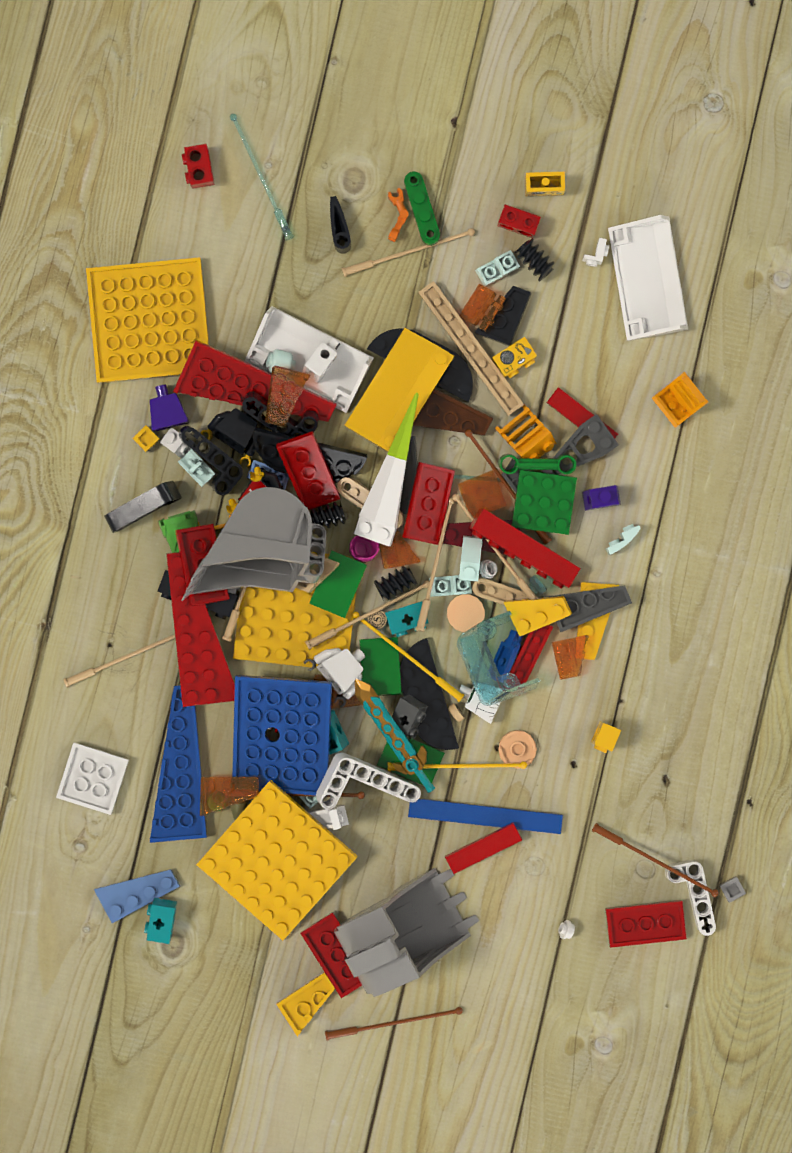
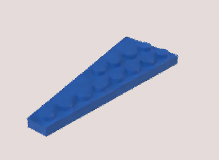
[150,685,207,843]

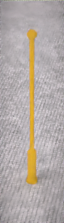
[352,611,465,702]
[388,761,527,772]

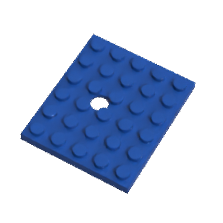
[232,675,332,796]

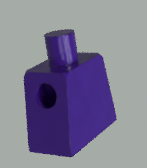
[150,384,189,432]
[582,485,621,511]

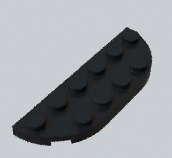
[367,328,473,402]
[254,427,367,483]
[400,638,459,750]

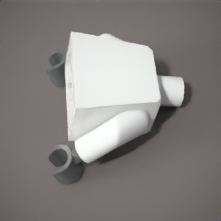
[304,648,365,708]

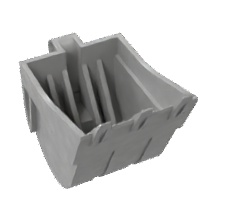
[181,487,326,601]
[334,868,479,997]

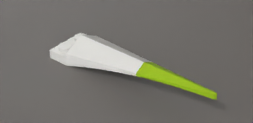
[354,393,419,546]

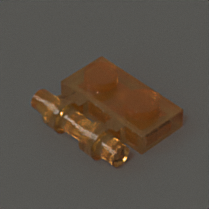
[459,284,506,331]

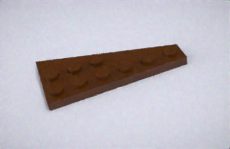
[413,389,493,436]

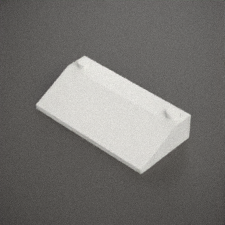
[608,215,688,341]
[245,306,374,413]

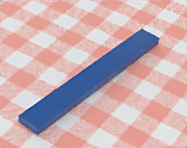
[408,799,563,834]

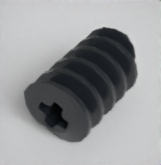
[514,238,555,282]
[310,501,346,528]
[374,566,418,601]

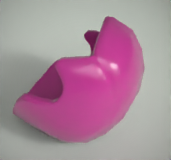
[349,535,379,563]

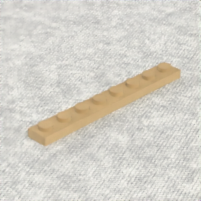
[418,281,524,416]

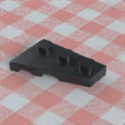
[474,286,531,346]

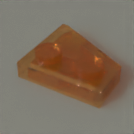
[379,529,420,569]
[552,635,589,680]

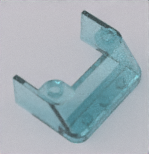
[457,611,540,706]

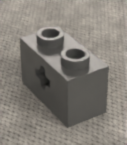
[392,695,428,740]

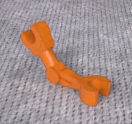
[388,188,409,242]

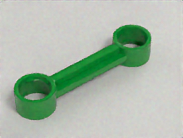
[498,454,576,475]

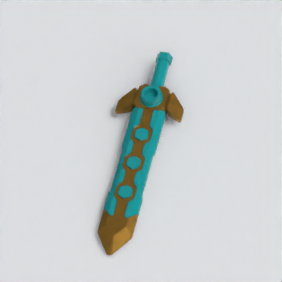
[355,679,435,793]

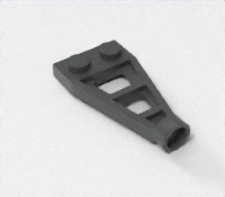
[542,414,619,475]

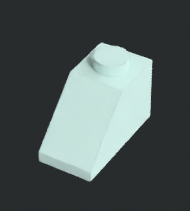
[459,536,482,581]

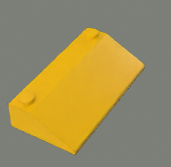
[344,328,454,452]

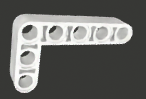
[316,752,421,809]

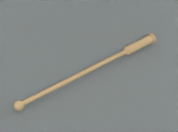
[342,228,475,277]
[452,494,538,599]
[415,497,455,632]
[305,580,430,650]
[222,587,246,642]
[63,634,175,688]

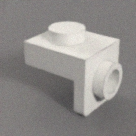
[582,238,609,267]
[160,427,194,458]

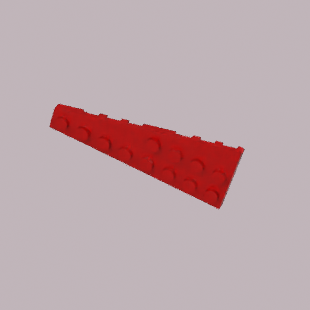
[166,552,235,707]

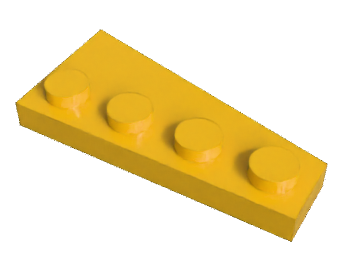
[575,582,619,660]

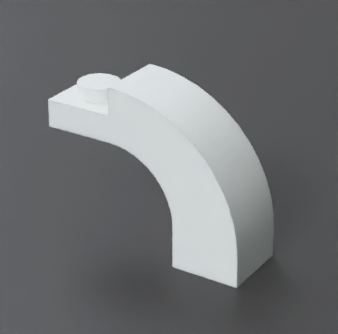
[308,805,349,830]

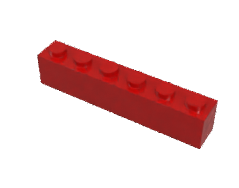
[469,508,581,589]

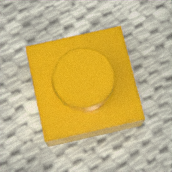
[132,425,160,453]

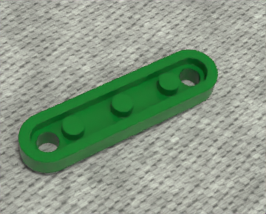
[404,171,440,246]

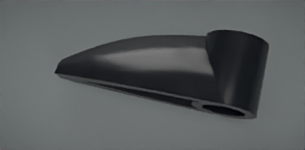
[330,196,351,254]

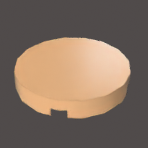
[447,594,485,632]
[498,730,537,769]

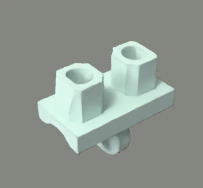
[178,449,215,487]

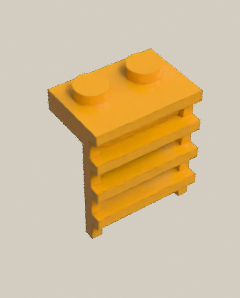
[652,372,708,428]
[495,404,557,458]

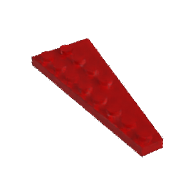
[173,340,337,422]

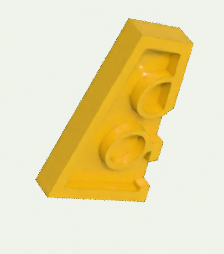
[503,596,572,636]
[276,972,335,1037]

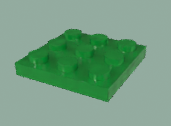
[511,470,577,535]

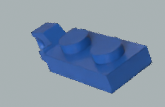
[487,630,523,684]

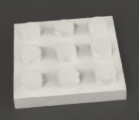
[56,742,129,815]

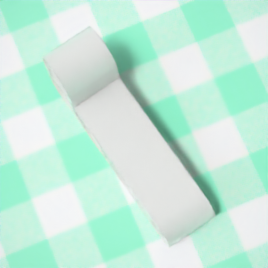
[665,860,716,936]

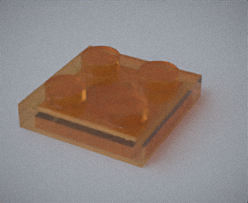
[458,470,507,518]

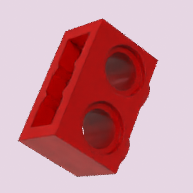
[182,144,215,189]
[498,204,541,238]

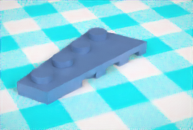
[94,869,180,923]

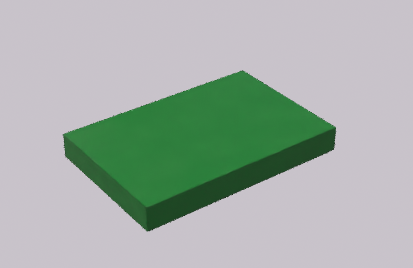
[309,550,367,618]
[359,637,402,696]
[377,739,445,786]

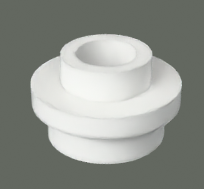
[479,560,497,579]
[558,920,575,939]

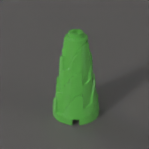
[158,510,199,553]

